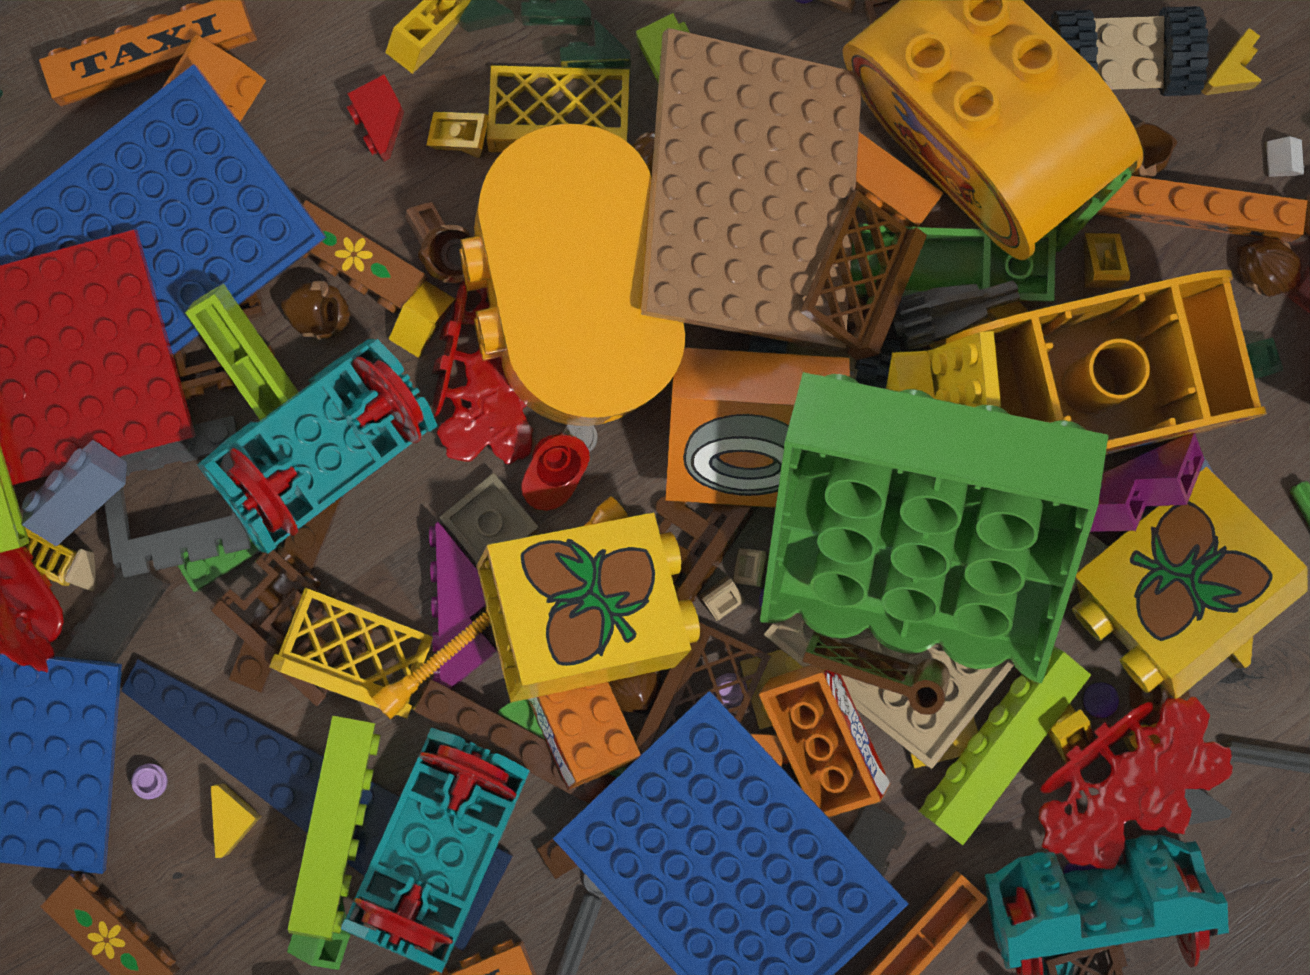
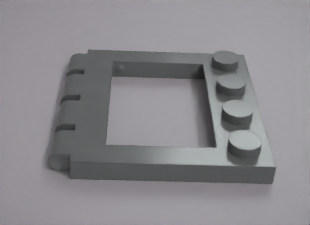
[104,416,251,578]

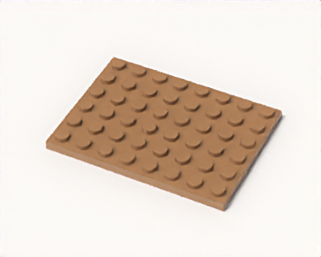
[641,28,862,351]

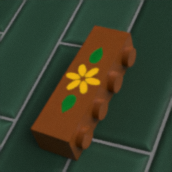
[303,200,428,314]
[40,871,180,975]

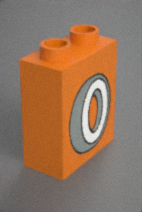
[665,348,850,507]

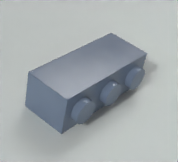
[22,440,127,546]

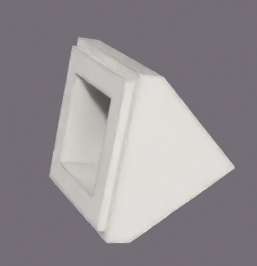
[1266,136,1304,177]

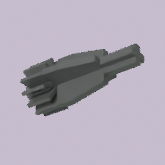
[891,280,1020,351]

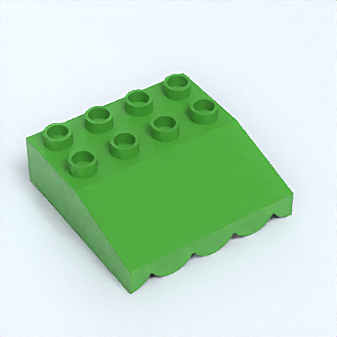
[760,372,1108,683]

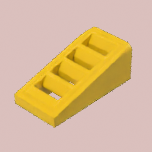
[25,527,78,586]

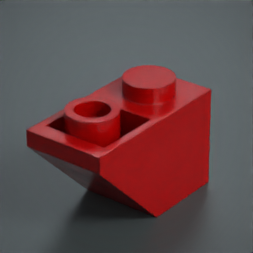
[347,74,405,162]

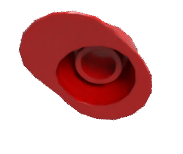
[521,432,590,511]

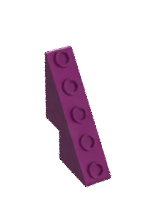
[1090,433,1205,532]
[429,522,498,689]

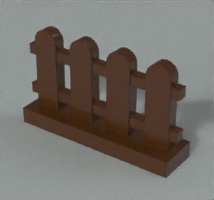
[656,496,759,603]

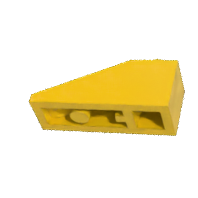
[385,0,477,74]

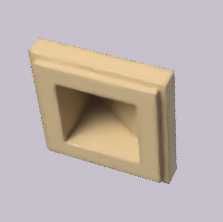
[65,549,97,591]

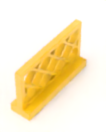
[486,65,630,152]
[269,588,432,718]

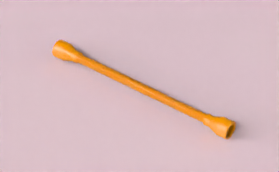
[372,496,628,719]

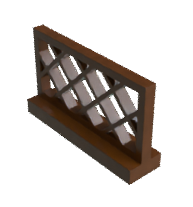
[800,190,927,360]
[636,622,771,753]

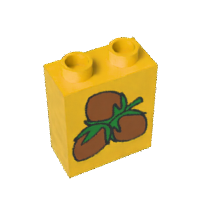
[1072,467,1308,699]
[476,513,700,703]

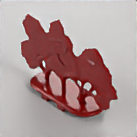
[432,281,533,465]
[0,547,64,673]
[1038,697,1233,869]

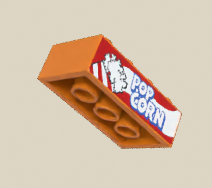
[759,665,890,817]
[528,682,641,790]

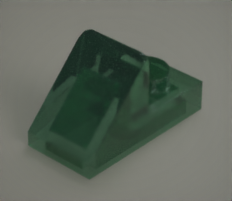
[459,0,515,32]
[521,0,592,26]
[560,19,631,68]
[1246,338,1284,380]

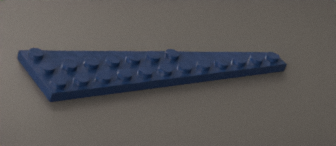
[121,659,513,951]

